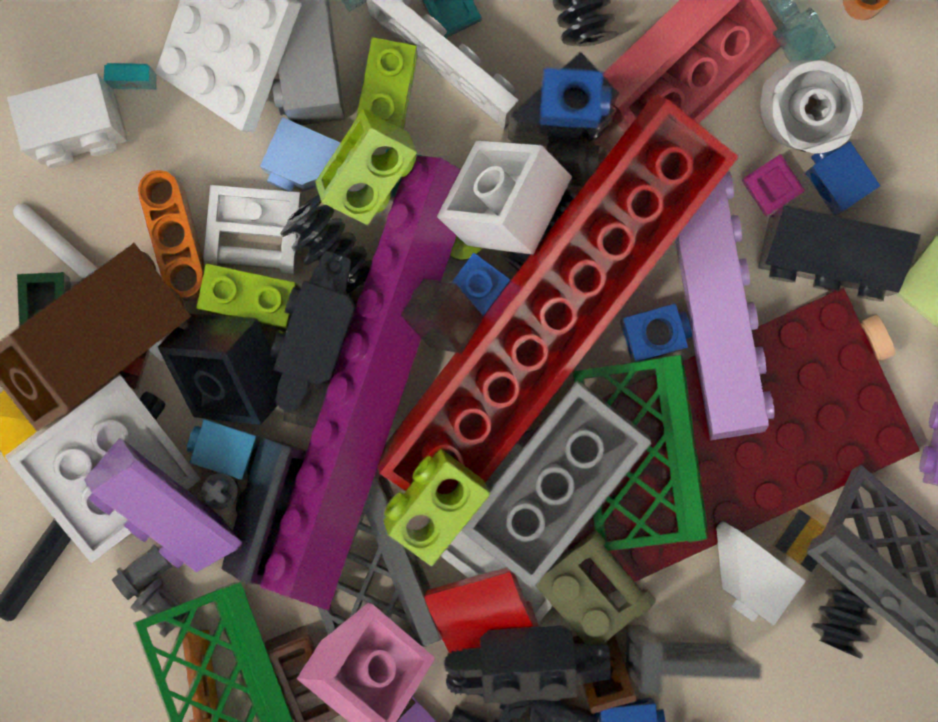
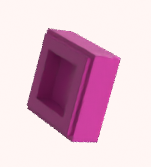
[741,154,805,217]

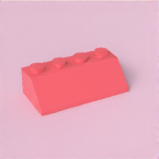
[603,0,785,132]

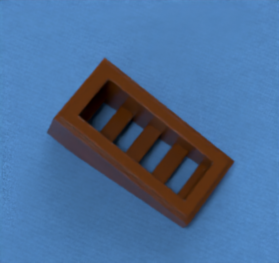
[264,626,340,722]

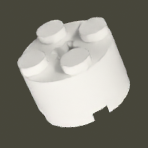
[760,60,863,153]

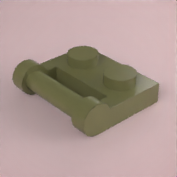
[536,531,656,645]

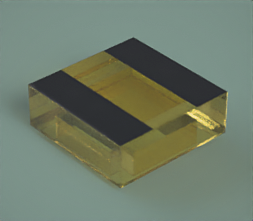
[772,509,825,572]

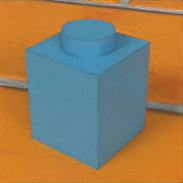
[186,419,261,480]

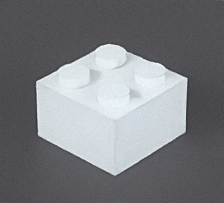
[7,73,127,168]
[437,140,572,254]

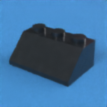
[508,51,619,147]
[758,205,921,302]
[221,437,307,585]

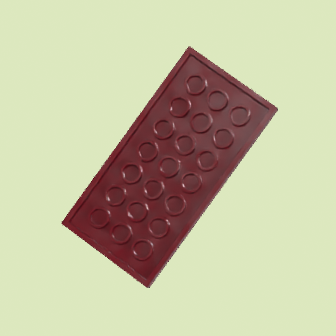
[518,287,920,595]

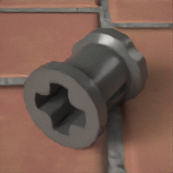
[131,577,188,638]

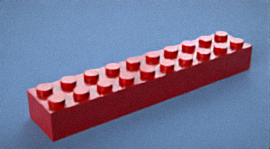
[378,94,739,494]

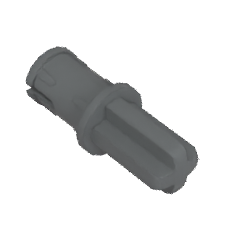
[201,473,240,509]

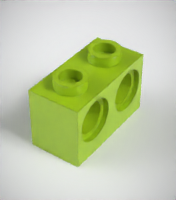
[356,37,418,130]
[315,108,417,225]
[196,264,300,330]
[383,448,490,566]

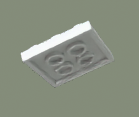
[155,0,301,132]
[5,373,201,563]

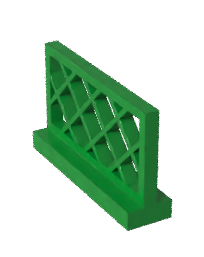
[573,355,709,551]
[133,582,293,722]

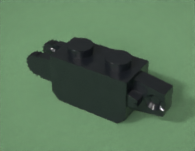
[270,251,356,413]
[444,625,610,704]

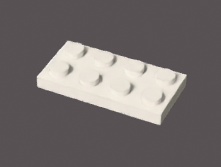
[367,0,518,129]

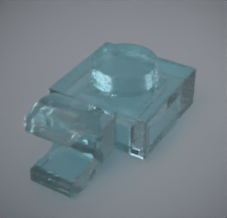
[767,0,836,63]

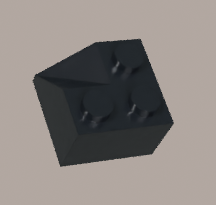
[158,314,282,425]

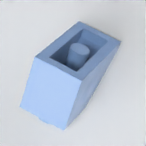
[260,117,340,192]

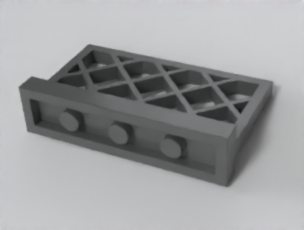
[807,465,938,664]
[318,467,442,647]
[625,625,761,693]

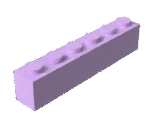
[675,171,775,440]

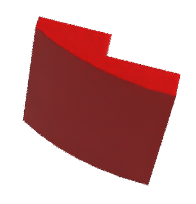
[424,567,539,653]

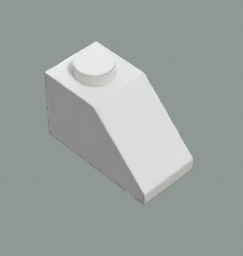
[716,521,805,625]

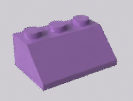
[84,438,242,572]

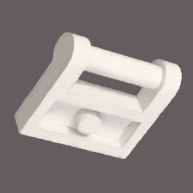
[204,185,301,274]

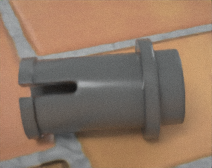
[112,544,172,600]

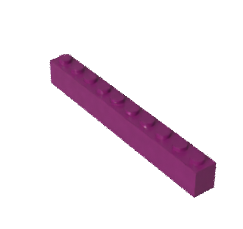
[260,155,461,610]

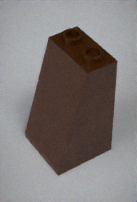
[0,242,191,431]

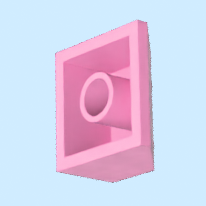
[297,603,435,722]

